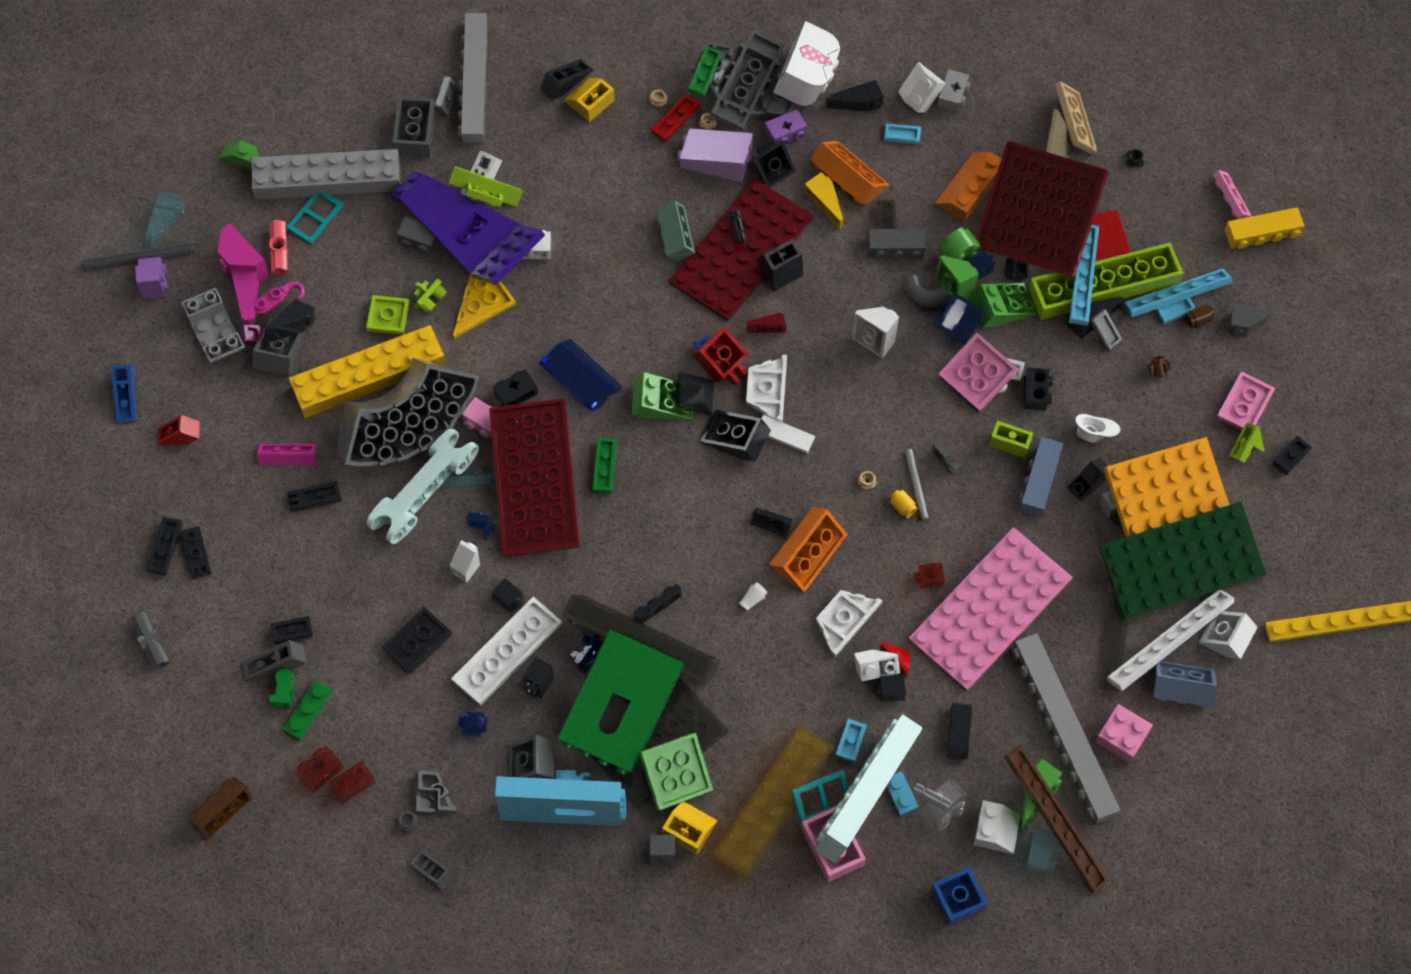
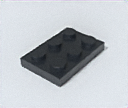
[382,607,452,675]

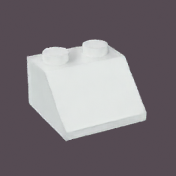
[898,62,946,113]
[1199,611,1257,659]
[974,800,1021,854]

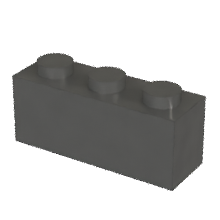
[868,229,925,259]

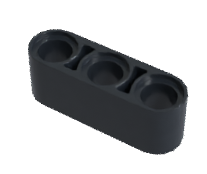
[947,702,972,760]

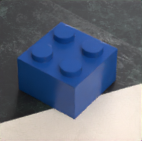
[930,867,988,927]

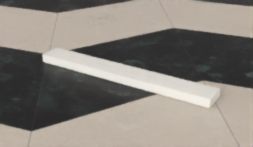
[1107,589,1234,691]

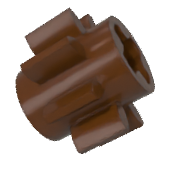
[1147,356,1172,378]

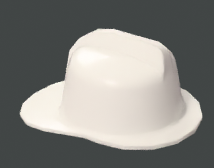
[1075,414,1120,443]

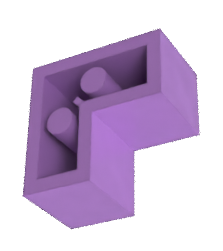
[135,257,168,300]

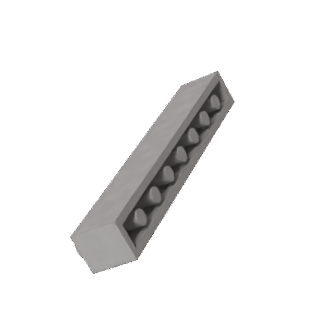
[458,13,488,143]

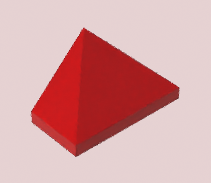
[880,642,910,679]

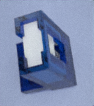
[932,293,984,345]

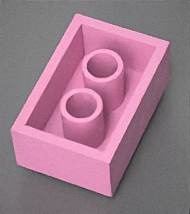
[801,806,866,882]

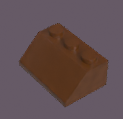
[188,776,252,840]

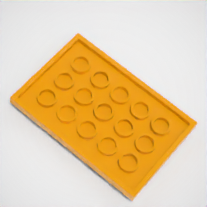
[1103,437,1229,537]

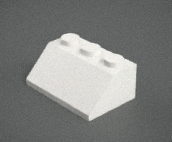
[852,307,899,358]

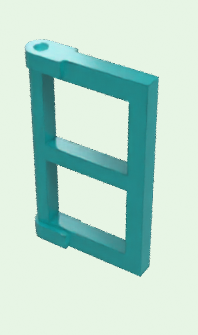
[286,193,344,245]
[791,770,849,824]

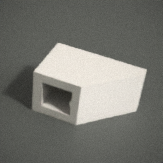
[449,540,480,583]
[854,650,900,681]

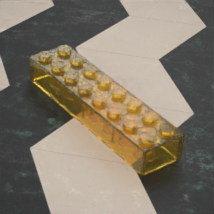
[712,725,834,883]

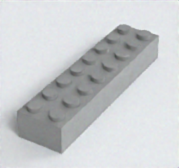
[252,149,401,200]

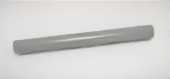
[905,449,929,521]

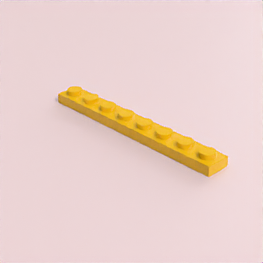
[1265,601,1411,643]

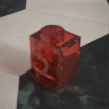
[914,562,945,589]

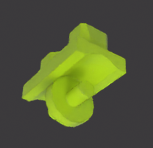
[414,279,447,314]

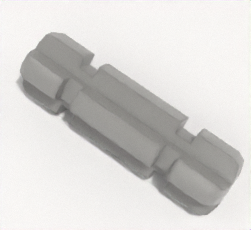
[912,783,951,811]

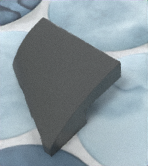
[415,770,456,814]

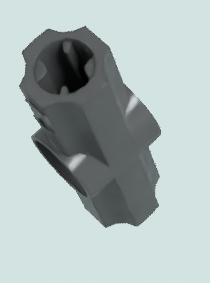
[130,612,170,670]

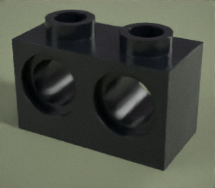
[1023,367,1052,410]

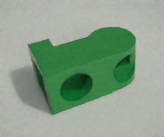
[269,668,295,709]

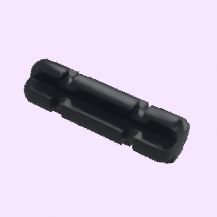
[730,210,746,244]

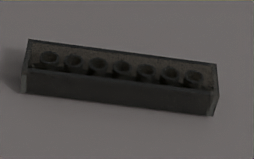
[562,594,721,685]

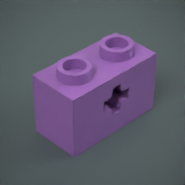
[765,110,807,145]

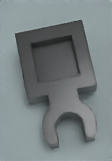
[932,441,960,475]

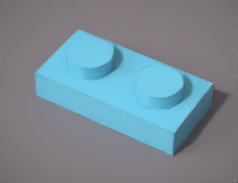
[835,719,867,763]
[886,771,919,816]

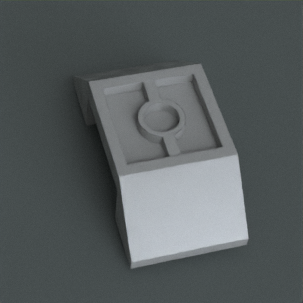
[181,288,245,363]

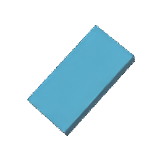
[884,123,921,145]
[1155,298,1195,325]

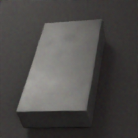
[1089,309,1123,350]

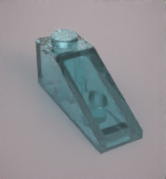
[145,191,185,248]

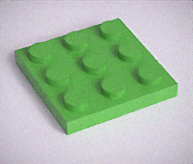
[639,733,713,810]

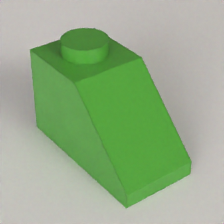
[219,140,259,172]

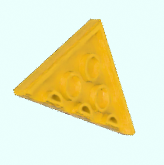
[453,274,516,338]

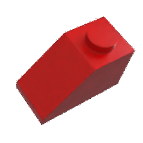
[158,415,200,445]

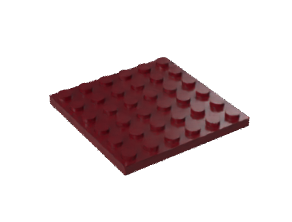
[976,141,1109,278]

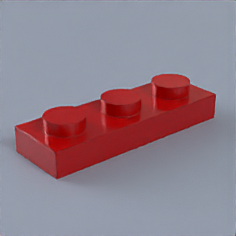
[652,94,700,143]

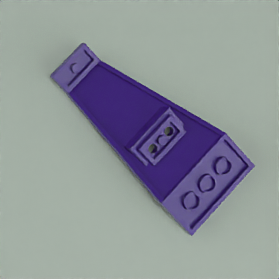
[389,171,545,285]

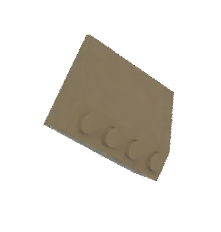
[1045,109,1072,158]

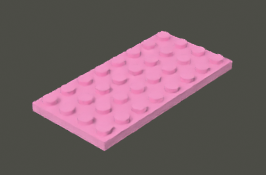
[909,527,1073,691]

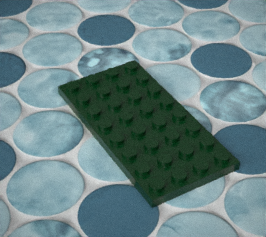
[1098,501,1267,620]

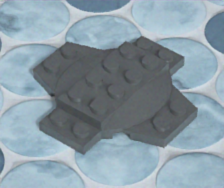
[692,30,796,131]

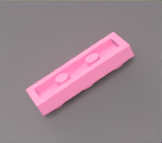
[1213,170,1252,219]

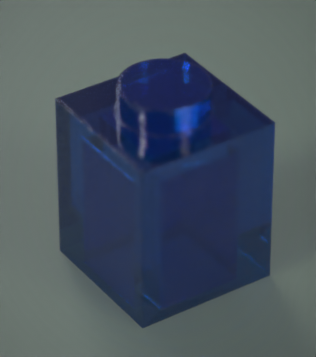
[966,250,995,281]

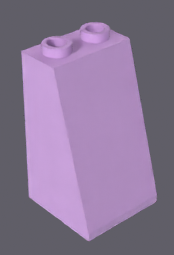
[677,129,753,182]

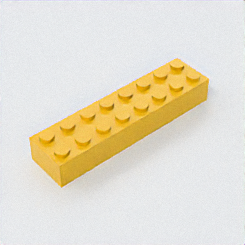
[289,325,446,419]

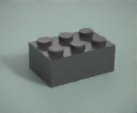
[393,97,436,156]

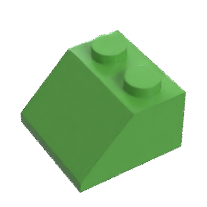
[935,256,979,302]

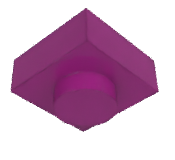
[240,323,261,345]

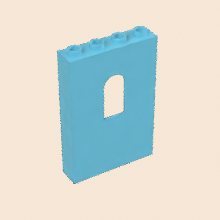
[495,776,626,826]

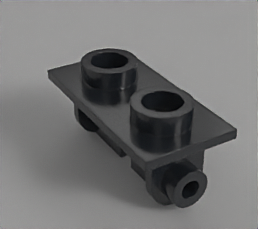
[750,507,793,536]

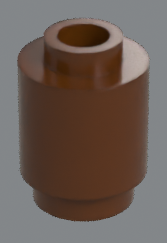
[1185,304,1214,328]

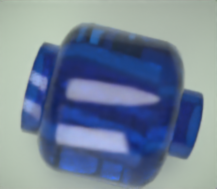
[458,709,488,737]

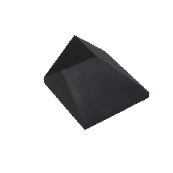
[752,139,796,188]
[677,372,714,415]

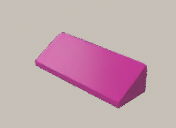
[257,444,316,466]

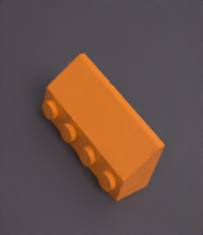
[810,141,890,204]
[934,152,1001,223]
[769,507,848,593]

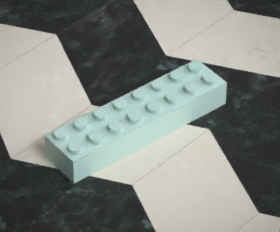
[814,714,922,863]

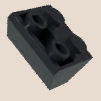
[755,239,804,292]

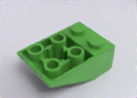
[969,283,1037,328]
[632,372,693,420]
[1020,759,1062,831]

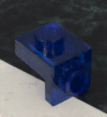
[467,512,495,541]

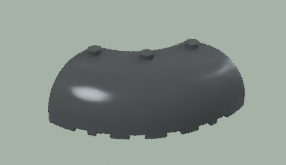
[338,358,480,466]

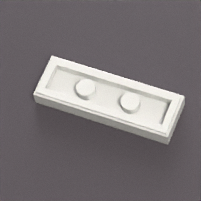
[762,415,815,454]

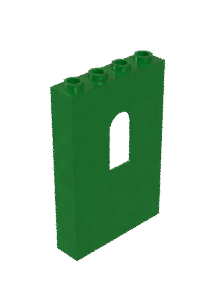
[558,629,684,775]

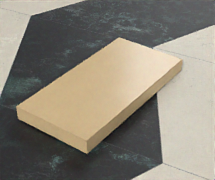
[1055,81,1097,155]

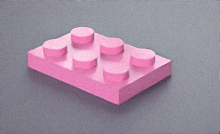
[1216,371,1275,431]

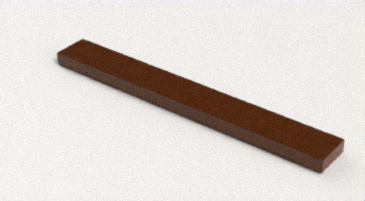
[1004,745,1109,893]

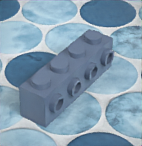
[1018,437,1063,517]

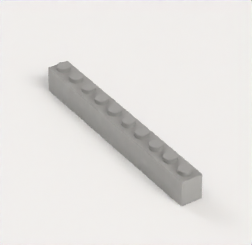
[1012,633,1121,824]

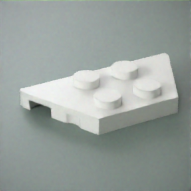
[746,355,787,422]
[816,590,883,657]

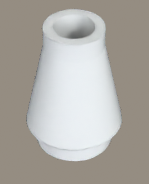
[739,582,768,611]

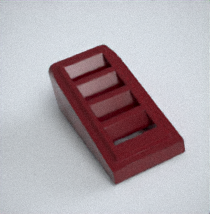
[746,312,787,333]

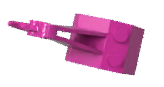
[218,223,305,324]

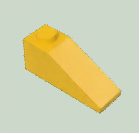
[804,172,843,229]

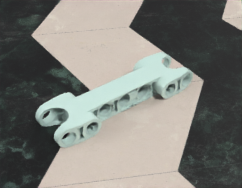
[367,429,479,544]

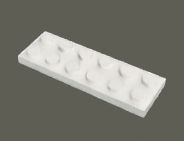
[451,597,562,706]

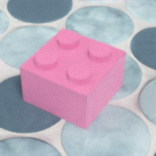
[1095,704,1153,764]

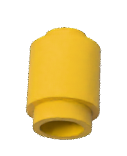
[889,490,918,519]

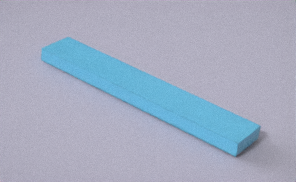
[1069,225,1099,326]
[1123,269,1232,317]

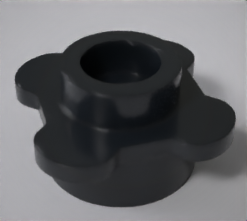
[1126,149,1145,167]

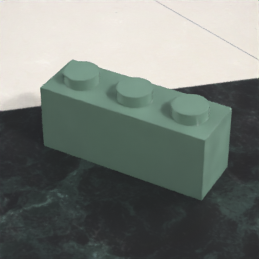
[657,200,695,262]

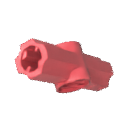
[269,220,288,276]

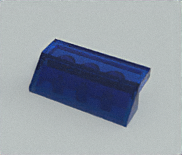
[539,339,622,411]

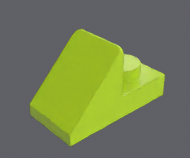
[1229,422,1264,463]

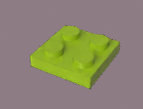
[366,295,410,335]

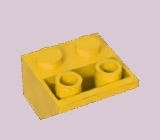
[564,78,615,122]
[662,801,718,855]

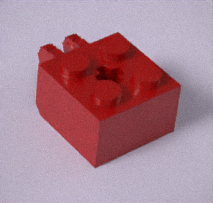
[692,327,748,385]

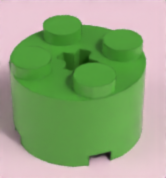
[937,227,981,260]

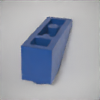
[111,364,136,423]

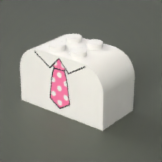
[773,21,840,106]

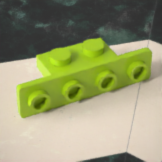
[449,166,523,207]

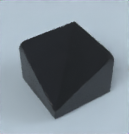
[1005,258,1029,278]

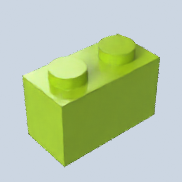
[989,420,1033,459]

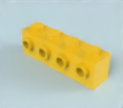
[1224,207,1305,249]

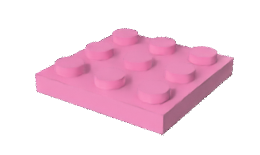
[939,333,1019,412]

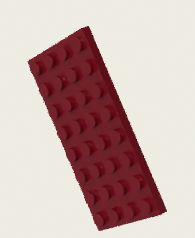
[668,178,814,322]
[489,398,581,558]

